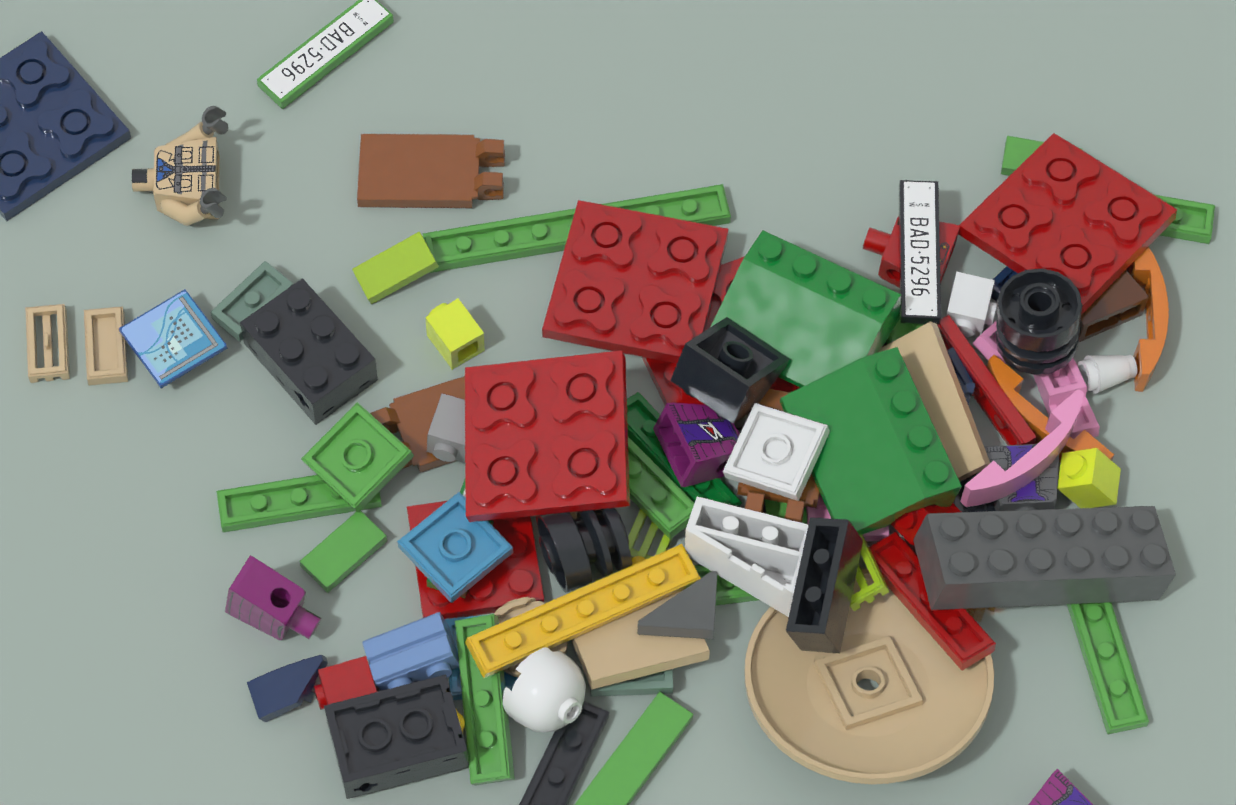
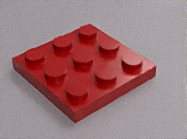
[407,501,544,619]

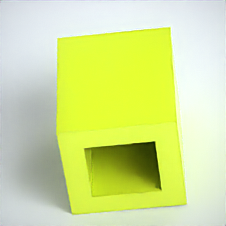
[425,298,485,370]
[1057,448,1121,508]

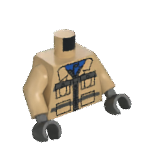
[132,106,228,226]

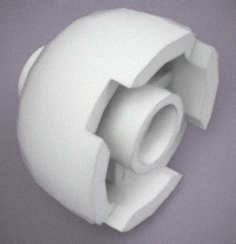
[503,647,586,733]

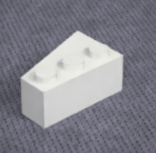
[685,496,808,617]

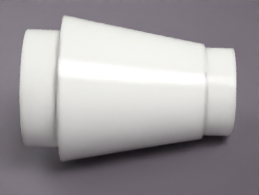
[1077,355,1137,394]

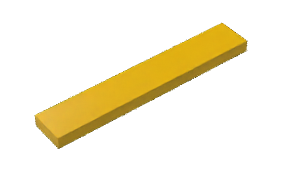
[465,544,701,678]

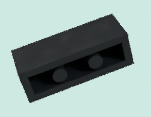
[786,518,863,654]

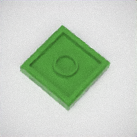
[301,402,414,513]

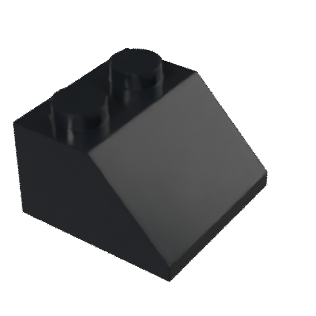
[670,317,790,424]

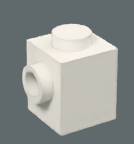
[946,271,997,338]

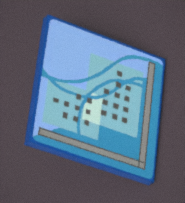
[119,289,228,388]

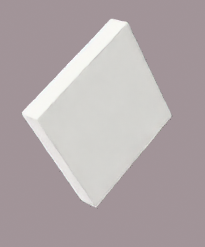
[723,403,830,501]

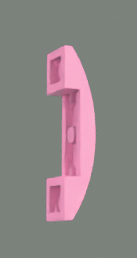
[960,388,1085,507]

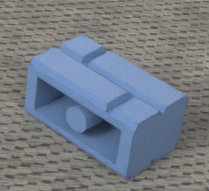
[362,612,459,691]

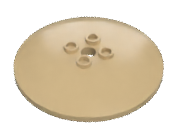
[744,569,994,784]

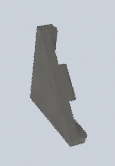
[637,571,717,639]

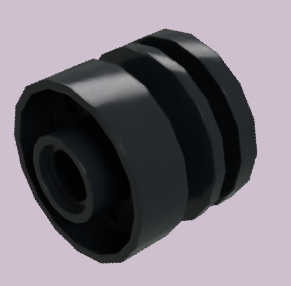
[996,268,1082,375]
[536,508,632,593]

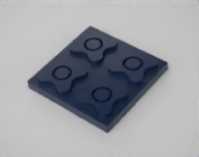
[0,31,131,222]

